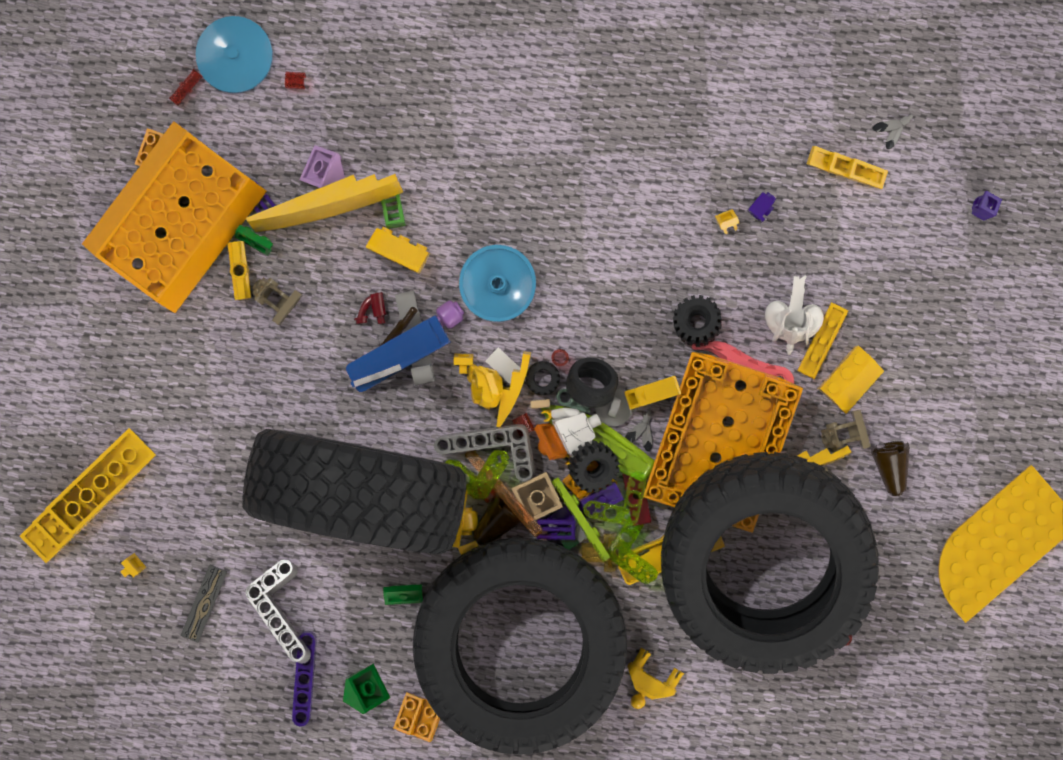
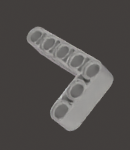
[395,290,436,386]
[434,424,535,482]
[246,560,311,664]

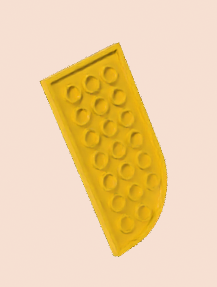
[938,465,1063,623]

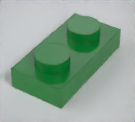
[235,225,273,256]
[383,584,423,605]

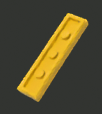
[797,302,848,379]

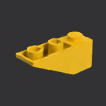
[624,376,681,410]

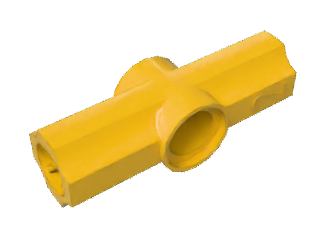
[227,241,252,300]

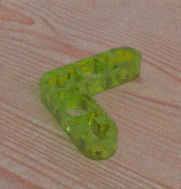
[445,450,509,499]
[583,471,646,527]
[607,516,658,584]

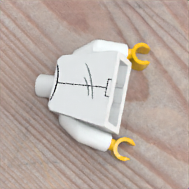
[541,407,601,465]

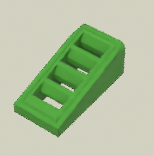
[381,194,406,229]

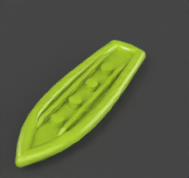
[541,405,655,482]

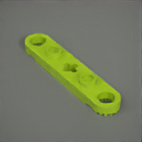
[551,477,610,562]

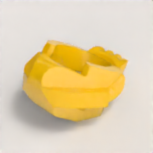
[467,364,503,409]

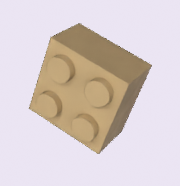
[512,471,563,523]

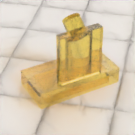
[579,532,617,572]

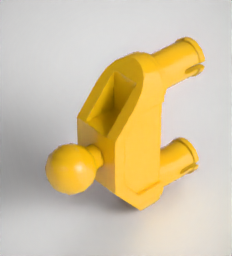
[627,647,684,709]

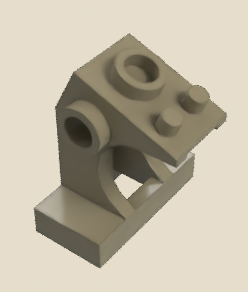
[252,277,303,325]
[821,410,871,451]

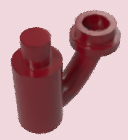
[354,292,387,324]

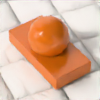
[534,423,568,460]

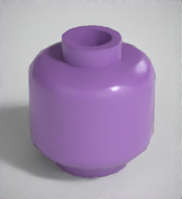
[436,300,464,329]

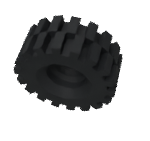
[673,295,722,347]
[568,441,620,493]

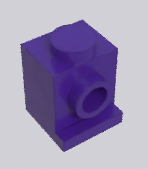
[971,191,1002,221]
[747,192,776,223]

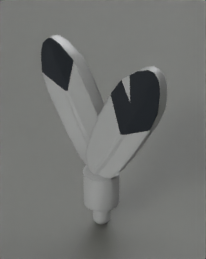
[872,115,913,150]
[625,410,653,452]

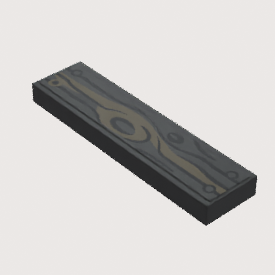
[180,564,228,643]

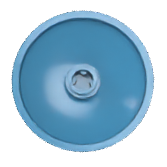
[196,16,273,93]
[459,245,536,322]

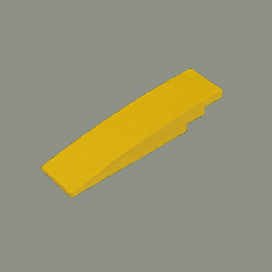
[246,174,403,232]
[19,428,156,563]

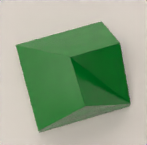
[343,663,391,714]

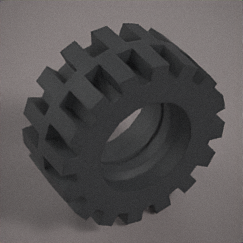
[526,361,560,395]

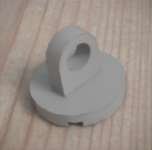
[595,389,633,426]

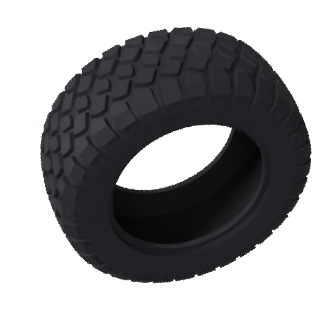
[242,429,467,554]
[661,452,879,674]
[413,537,627,755]

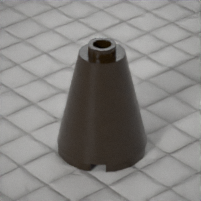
[871,441,910,496]
[474,493,525,545]

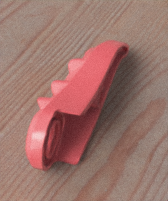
[692,341,794,383]

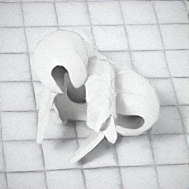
[765,275,824,355]

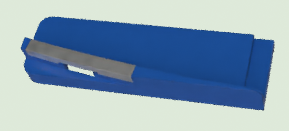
[346,315,451,392]

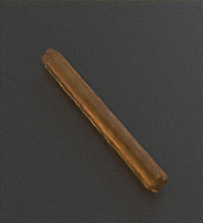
[465,450,543,537]

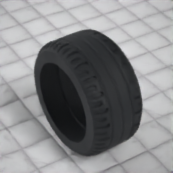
[566,358,618,408]

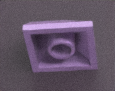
[299,145,345,188]

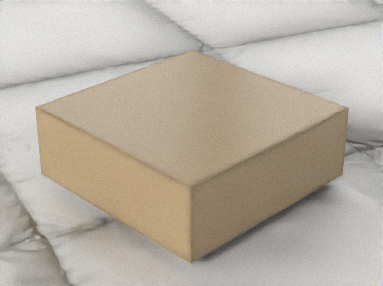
[530,399,550,409]

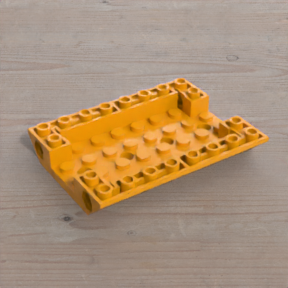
[82,121,267,313]
[643,352,803,533]

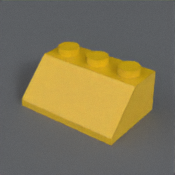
[366,227,430,274]
[817,345,884,414]

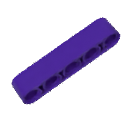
[292,631,317,727]

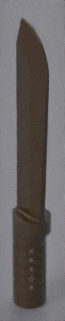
[380,307,418,346]

